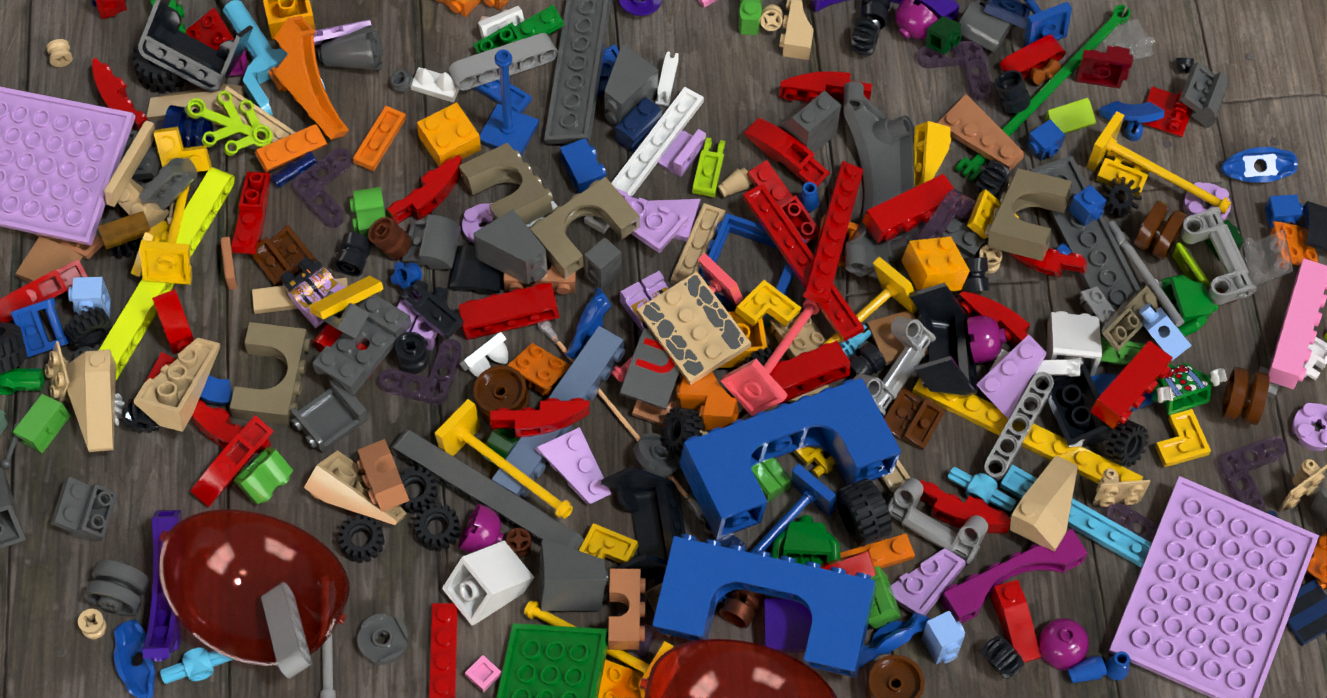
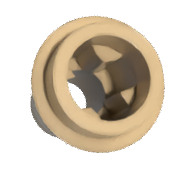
[717,168,753,198]

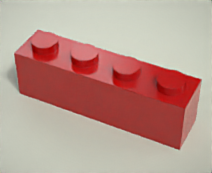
[862,174,959,244]
[458,282,560,340]
[1090,340,1173,429]
[768,341,850,409]

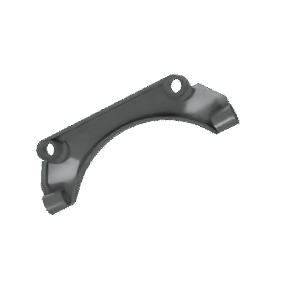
[843,81,916,277]

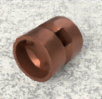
[368,217,412,259]
[720,590,765,629]

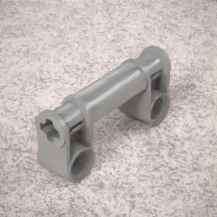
[1180,207,1257,305]
[853,316,936,416]
[887,478,988,565]

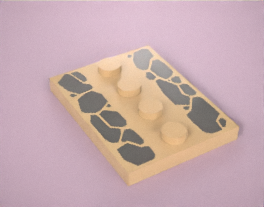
[637,272,751,385]

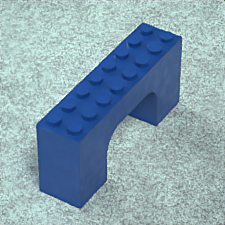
[679,378,901,539]
[652,534,876,678]

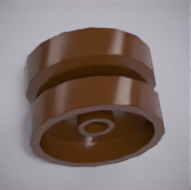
[1134,200,1188,260]
[473,365,531,425]
[1222,366,1270,425]
[865,654,925,698]

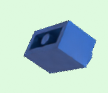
[560,138,607,194]

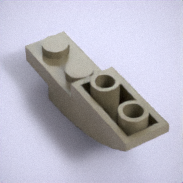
[1102,285,1160,352]

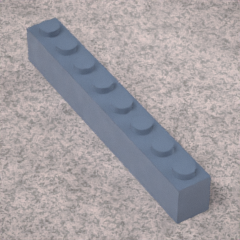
[492,326,625,498]

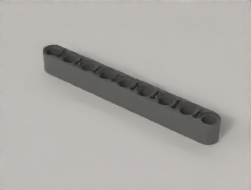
[390,429,584,551]

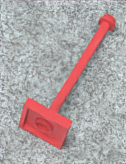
[611,253,744,383]
[721,299,820,416]

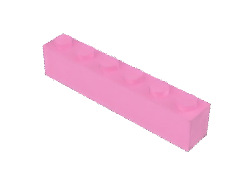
[1268,258,1327,389]

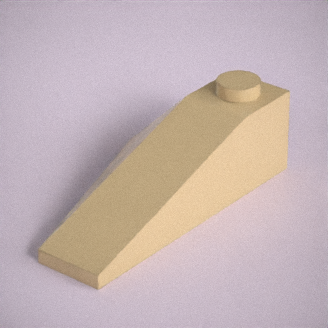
[147,84,245,125]
[134,338,220,432]
[66,350,116,452]
[304,450,407,525]
[1010,456,1078,552]

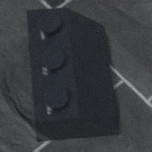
[1040,364,1112,447]

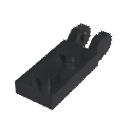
[400,283,464,340]

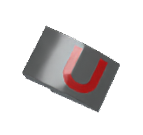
[620,328,680,411]

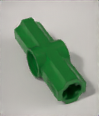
[0,367,45,395]

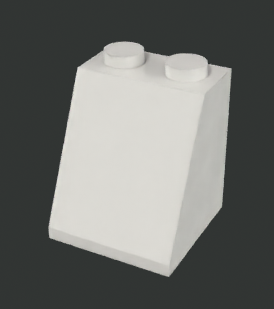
[1046,311,1102,376]
[442,541,534,626]

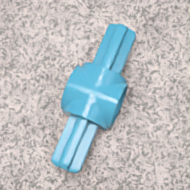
[947,467,1016,512]
[160,645,236,684]

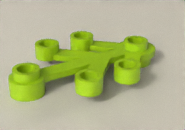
[186,91,273,156]

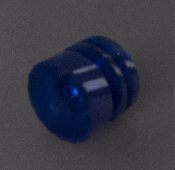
[163,105,214,153]

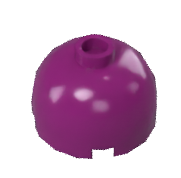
[895,0,938,40]
[967,316,1006,364]
[458,504,504,554]
[1037,618,1089,670]

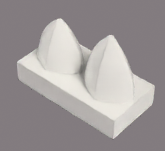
[478,6,524,39]
[411,67,459,103]
[459,332,508,377]

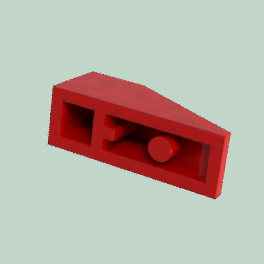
[152,289,194,355]
[990,579,1041,663]

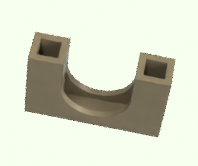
[459,143,553,224]
[985,168,1072,261]
[530,177,640,279]
[230,322,312,426]

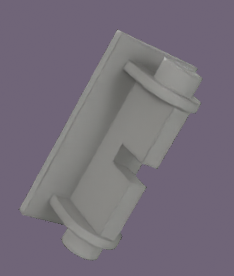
[1079,287,1115,333]

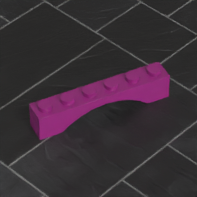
[941,529,1088,624]

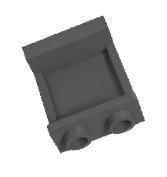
[290,379,369,454]

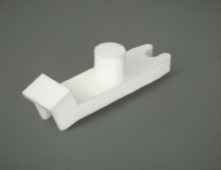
[655,51,678,106]
[1036,360,1080,377]

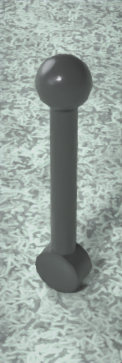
[1,422,20,469]

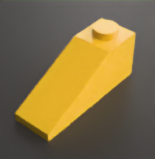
[913,121,951,187]

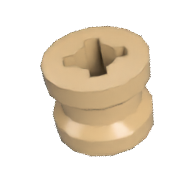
[760,4,783,31]
[46,39,73,67]
[979,245,1002,274]
[78,609,107,639]

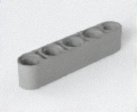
[448,33,558,91]
[984,372,1054,482]
[261,582,312,679]

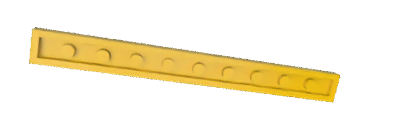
[912,377,1143,484]

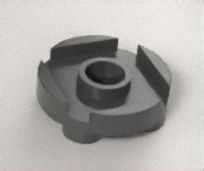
[633,433,681,477]
[357,613,409,666]

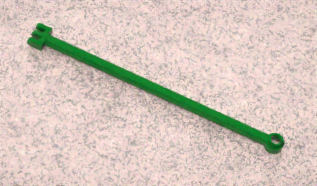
[955,5,1131,183]

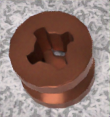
[506,528,532,558]

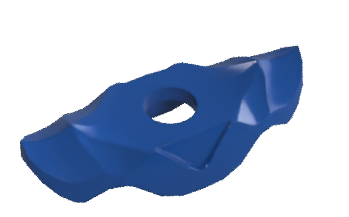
[1219,147,1298,182]
[564,288,611,359]
[859,613,931,669]
[114,619,155,698]

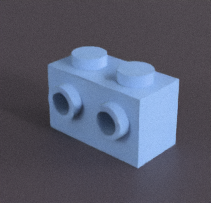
[68,277,111,319]
[921,611,965,664]

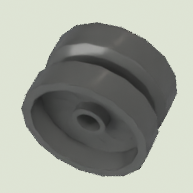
[84,560,150,616]

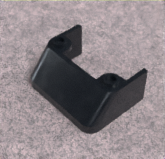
[138,0,253,92]
[909,283,978,397]
[601,466,686,579]

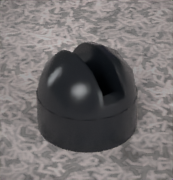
[1176,58,1194,74]

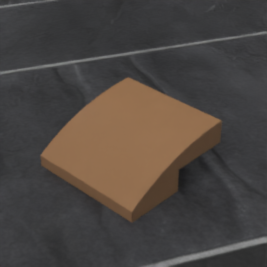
[15,236,83,283]
[867,311,929,366]

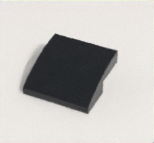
[1301,201,1327,251]
[450,245,504,294]

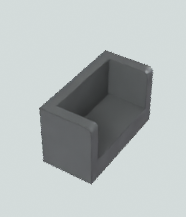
[584,238,621,290]
[318,291,370,339]

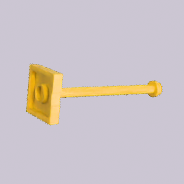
[1086,111,1232,214]
[140,185,192,285]
[822,257,918,345]
[435,399,573,519]
[524,601,677,698]

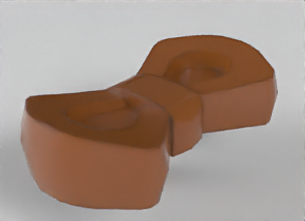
[1029,59,1061,85]

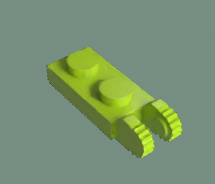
[692,137,725,197]

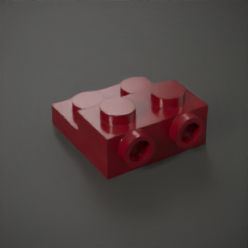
[1075,46,1133,89]

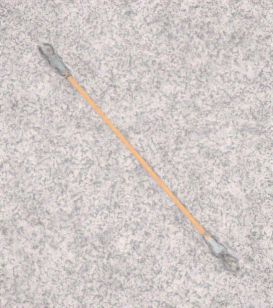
[537,321,714,535]

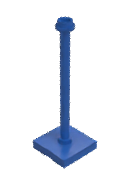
[1024,0,1072,47]
[480,49,539,156]
[719,463,836,603]

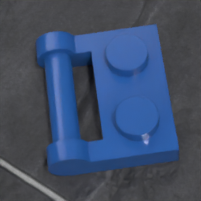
[11,297,70,357]

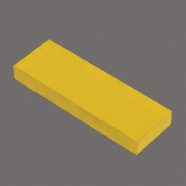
[309,275,383,320]

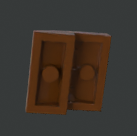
[251,225,317,286]
[883,387,946,450]

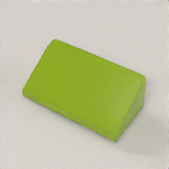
[1045,98,1096,134]
[1172,242,1211,288]

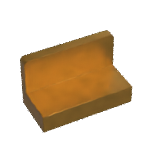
[98,211,151,250]

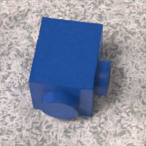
[1026,119,1065,160]
[1069,184,1107,227]
[1265,194,1304,228]

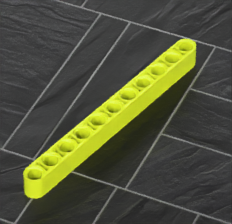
[99,167,235,380]

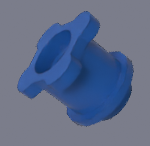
[391,262,422,290]

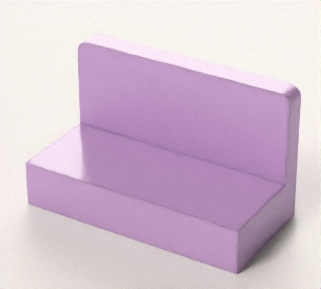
[658,129,706,178]

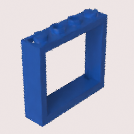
[699,213,806,327]

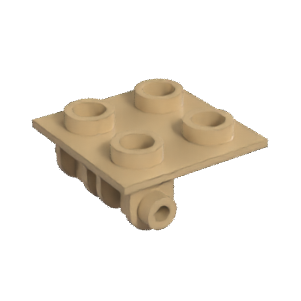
[770,312,826,359]
[44,341,71,403]
[1278,459,1327,512]
[1092,469,1150,507]

